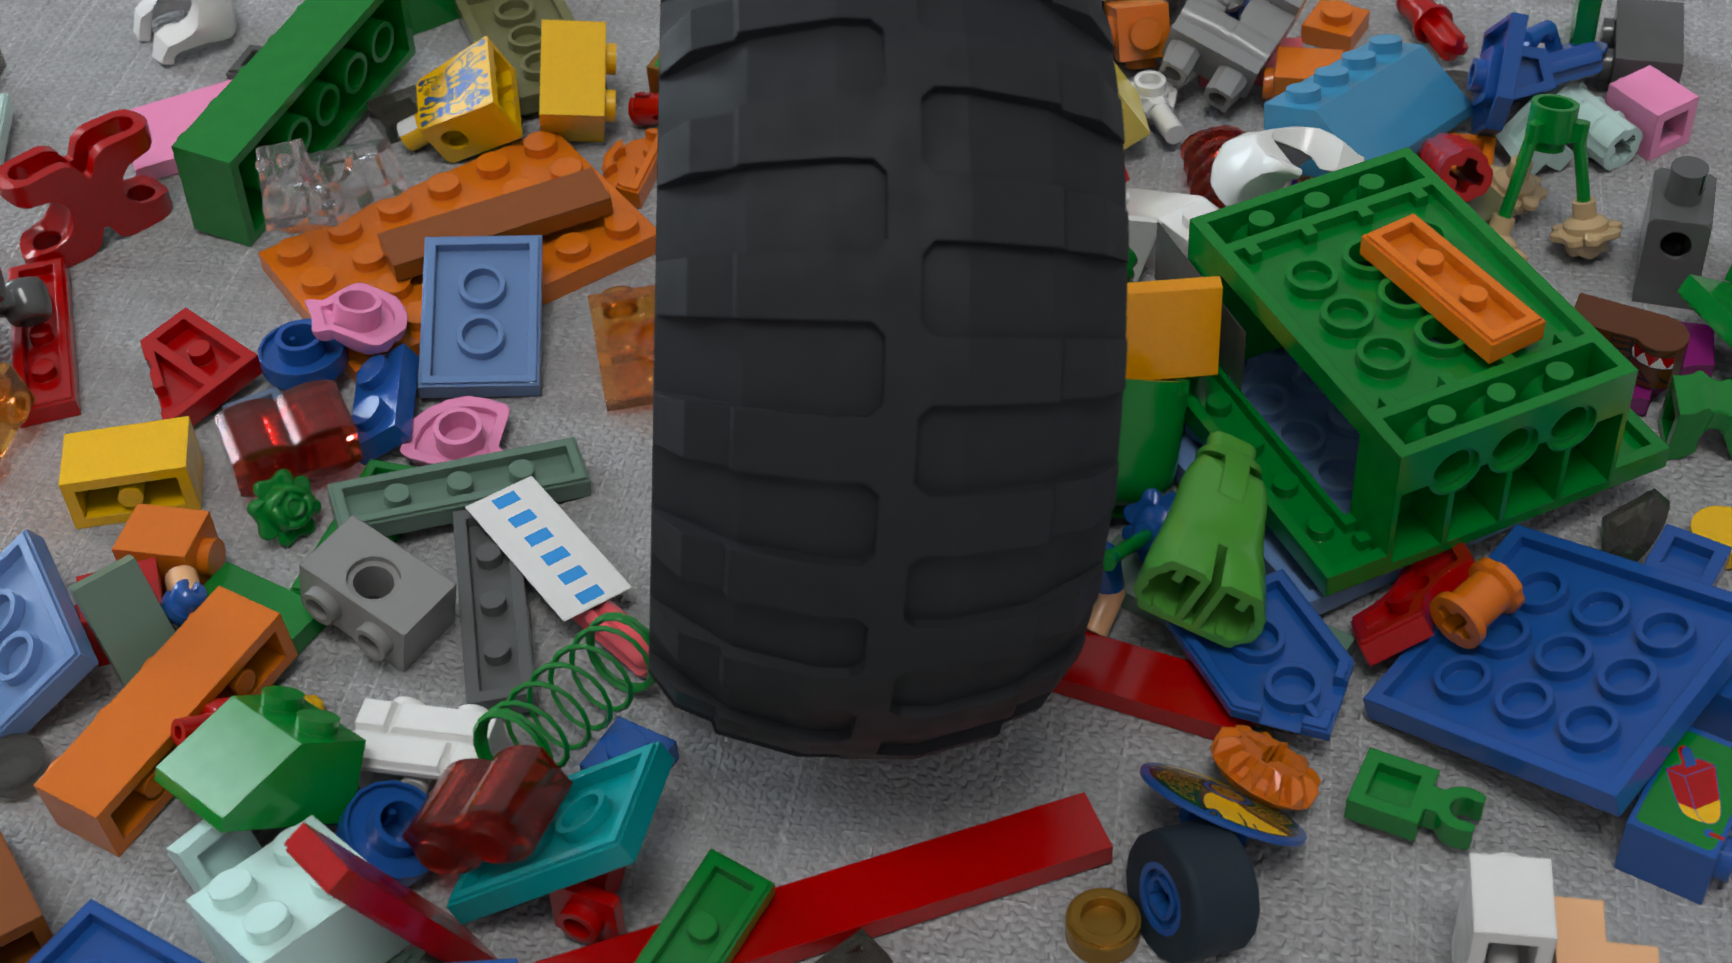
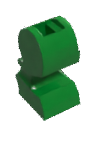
[1657,371,1732,460]

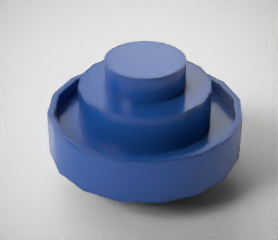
[258,319,349,392]
[336,780,447,887]

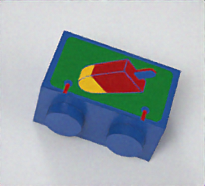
[1614,726,1732,905]

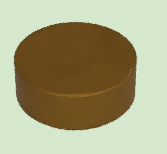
[1065,888,1141,963]

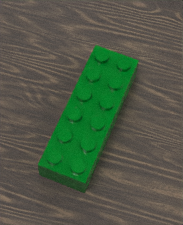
[171,0,416,247]

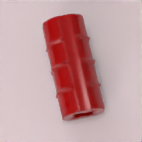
[1418,133,1493,202]

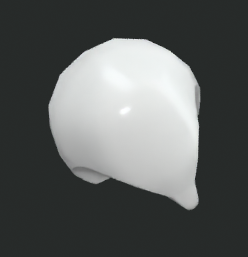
[133,0,237,65]
[1210,126,1364,207]

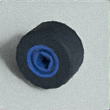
[1126,818,1260,963]

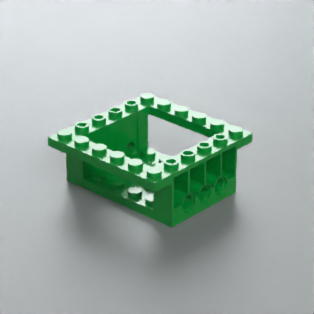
[1184,147,1670,597]

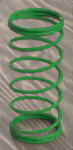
[473,612,656,793]

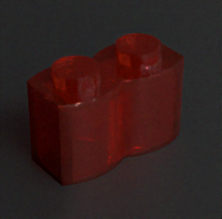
[214,380,363,497]
[402,745,573,875]

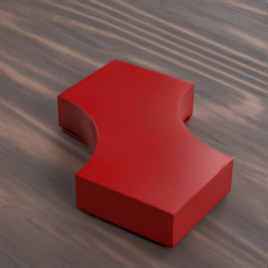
[1350,543,1475,666]

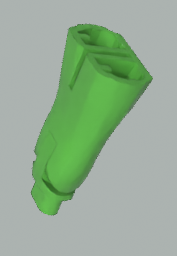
[1133,431,1267,648]

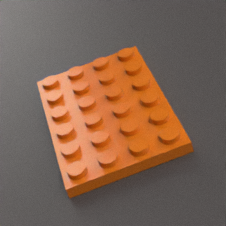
[258,131,656,384]

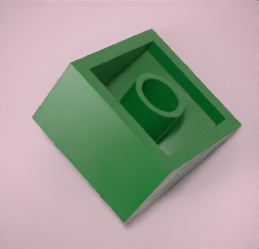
[154,686,366,833]

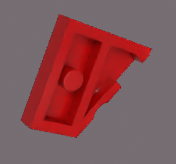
[140,307,262,426]

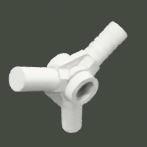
[1130,70,1198,144]

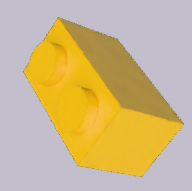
[539,19,617,142]
[58,416,204,529]

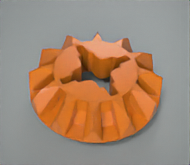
[1210,725,1321,810]

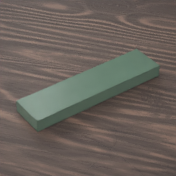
[327,437,591,536]

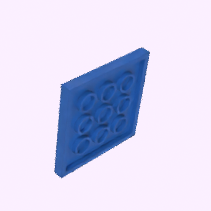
[1363,524,1732,817]

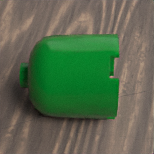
[1111,378,1190,518]

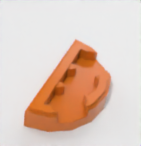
[602,128,658,209]

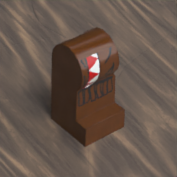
[1574,293,1690,389]

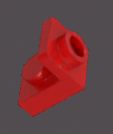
[549,866,627,943]

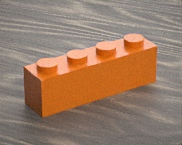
[33,586,298,857]

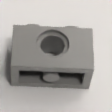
[299,515,457,673]

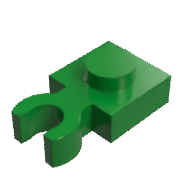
[1344,747,1486,849]

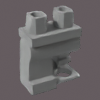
[1159,0,1306,112]

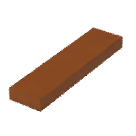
[377,167,613,282]

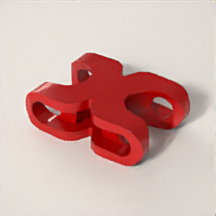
[0,109,173,268]

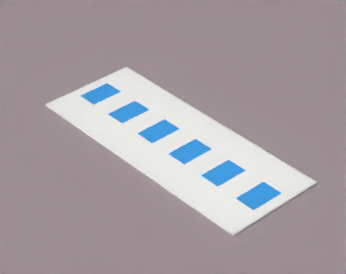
[465,475,632,622]

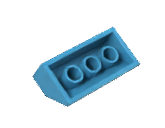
[1264,34,1473,177]

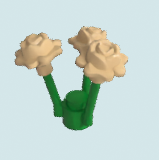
[1489,94,1623,261]

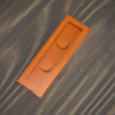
[1360,213,1546,364]

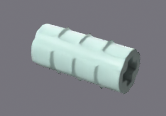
[1529,81,1643,171]

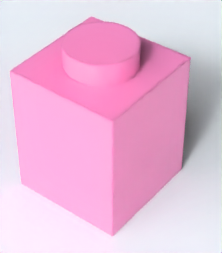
[1605,65,1699,161]

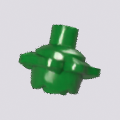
[247,469,321,547]

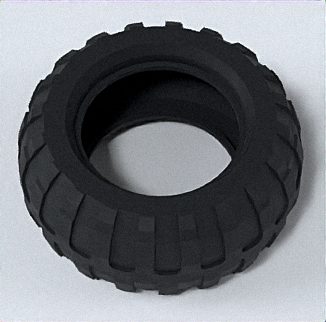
[649,0,1129,759]

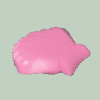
[305,283,408,354]
[400,396,510,466]

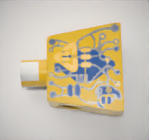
[397,36,523,163]

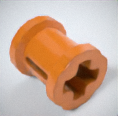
[1430,557,1525,649]

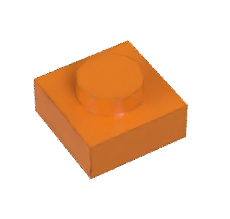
[1301,0,1370,53]

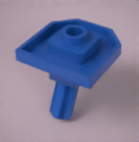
[1467,12,1603,137]

